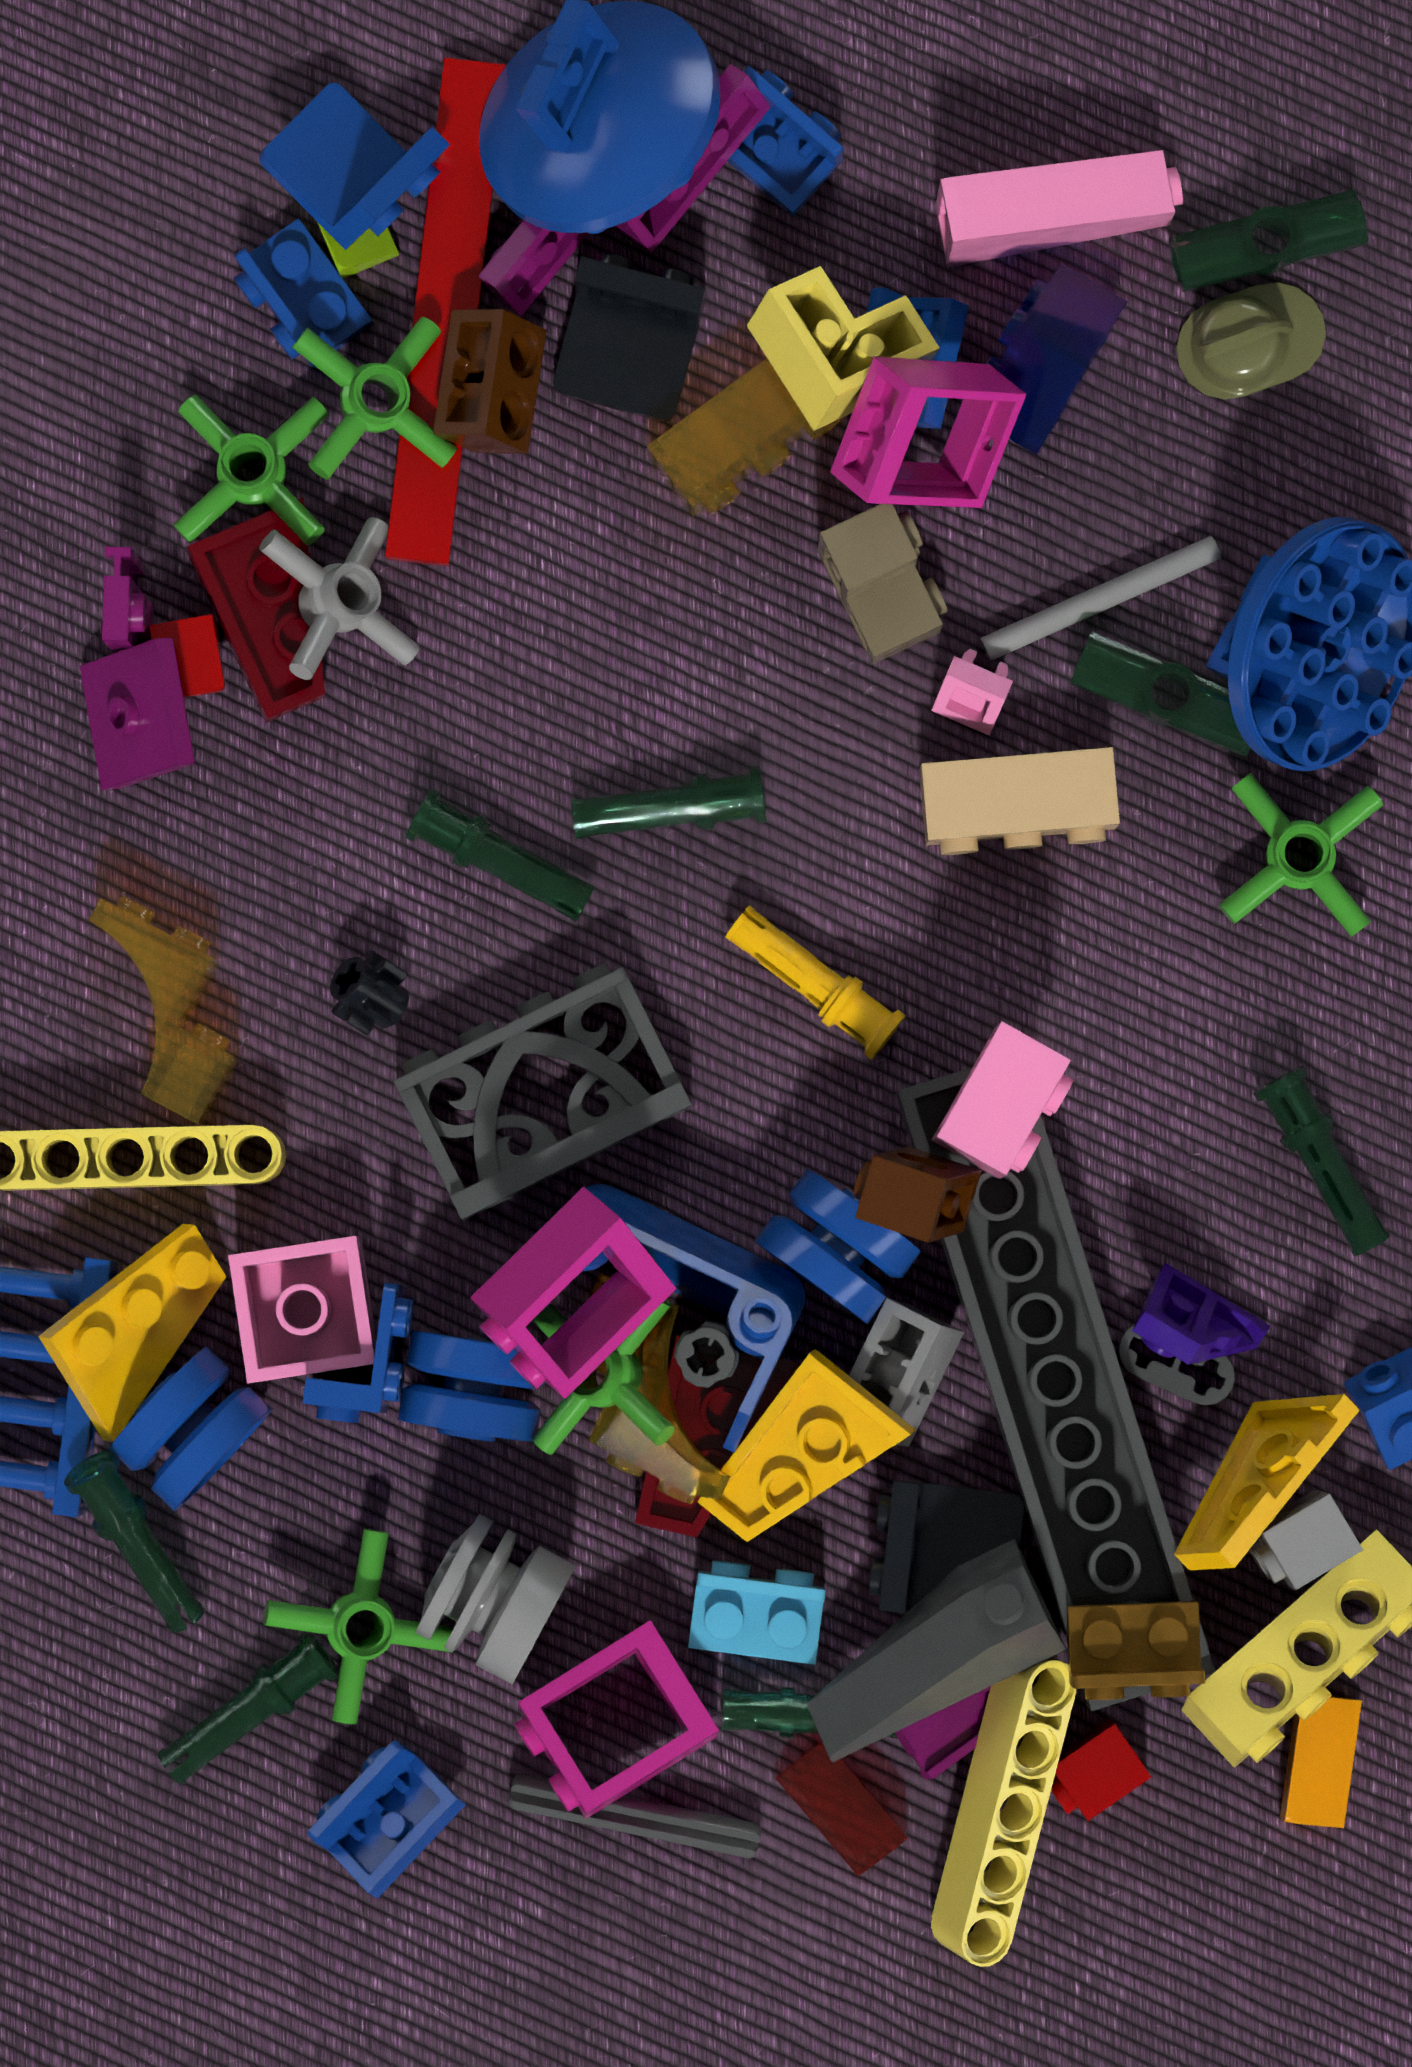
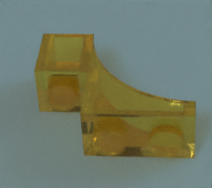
[88,895,239,1126]
[588,1273,731,1504]

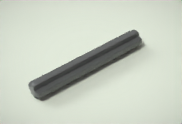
[509,1774,761,1859]

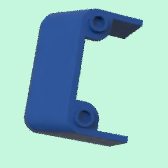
[575,1184,805,1453]

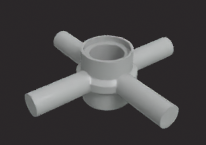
[259,517,419,680]

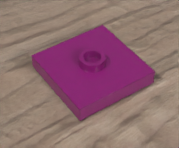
[79,638,195,790]

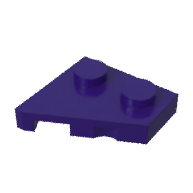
[1132,1263,1270,1365]

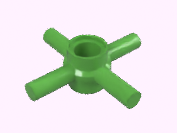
[292,317,458,480]
[173,395,330,546]
[1219,773,1383,937]
[532,1299,675,1455]
[263,1529,454,1724]

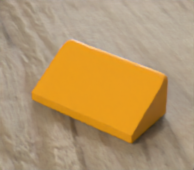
[1280,1696,1362,1828]

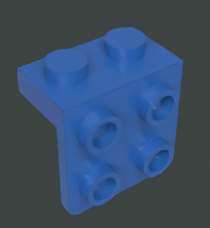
[259,83,450,250]
[302,1282,414,1423]

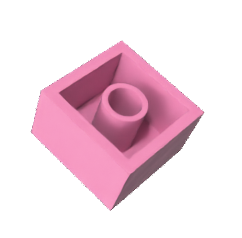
[931,1021,1074,1179]
[228,1236,377,1384]

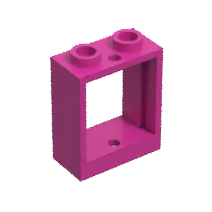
[830,356,1027,508]
[470,1186,677,1399]
[514,1620,719,1819]

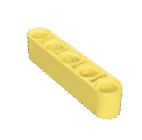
[0,1125,287,1191]
[931,1656,1077,1967]

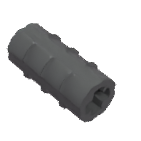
[674,1320,741,1388]

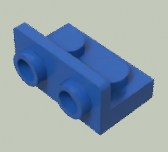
[233,218,374,368]

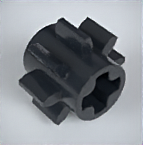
[330,951,409,1035]

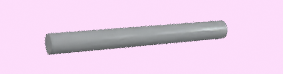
[980,536,1221,661]

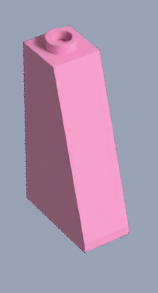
[935,150,1183,268]

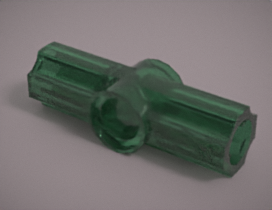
[1169,189,1368,292]
[1069,631,1250,758]

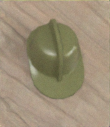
[1176,282,1326,400]

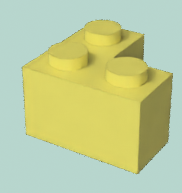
[747,266,940,431]

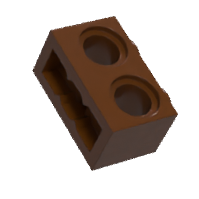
[433,309,547,454]

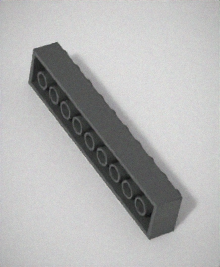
[895,1068,1215,1711]

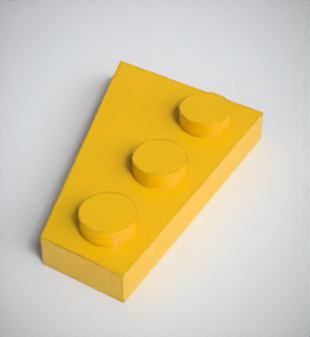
[38,1224,226,1442]
[697,1349,916,1542]
[1174,1394,1360,1570]

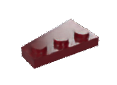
[186,497,325,723]
[635,1335,801,1537]

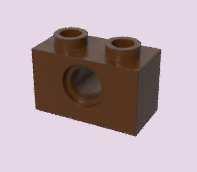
[854,1147,982,1243]

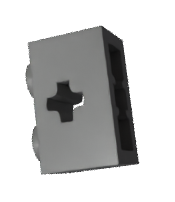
[849,1298,964,1447]
[1249,1489,1363,1590]

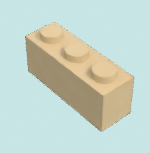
[919,747,1120,855]

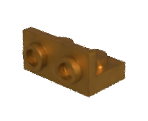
[1066,1601,1205,1700]

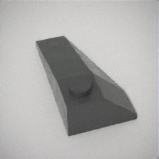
[807,1539,1066,1762]

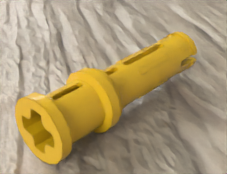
[725,905,906,1061]

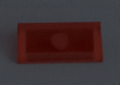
[775,1739,908,1877]

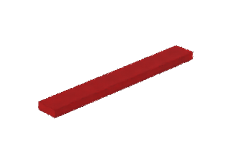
[385,57,507,567]

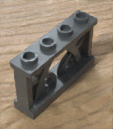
[393,963,692,1221]

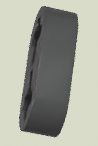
[1117,1323,1235,1406]

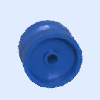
[754,1168,921,1324]
[398,1330,546,1442]
[109,1347,273,1511]

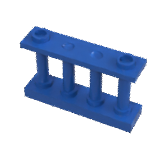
[0,1258,118,1517]

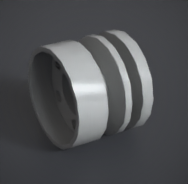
[415,1514,576,1685]

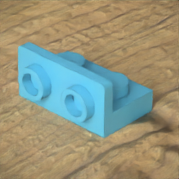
[688,1560,826,1665]

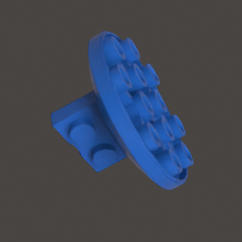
[479,0,721,234]
[1205,517,1412,771]

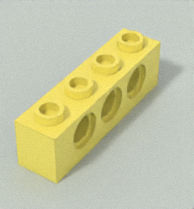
[1182,1529,1412,1768]

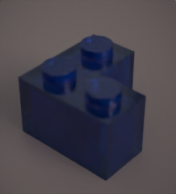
[987,263,1128,455]

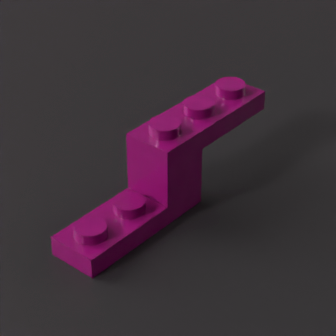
[478,64,771,317]

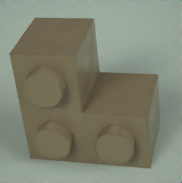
[817,504,948,665]

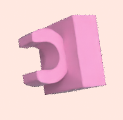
[931,649,1013,736]

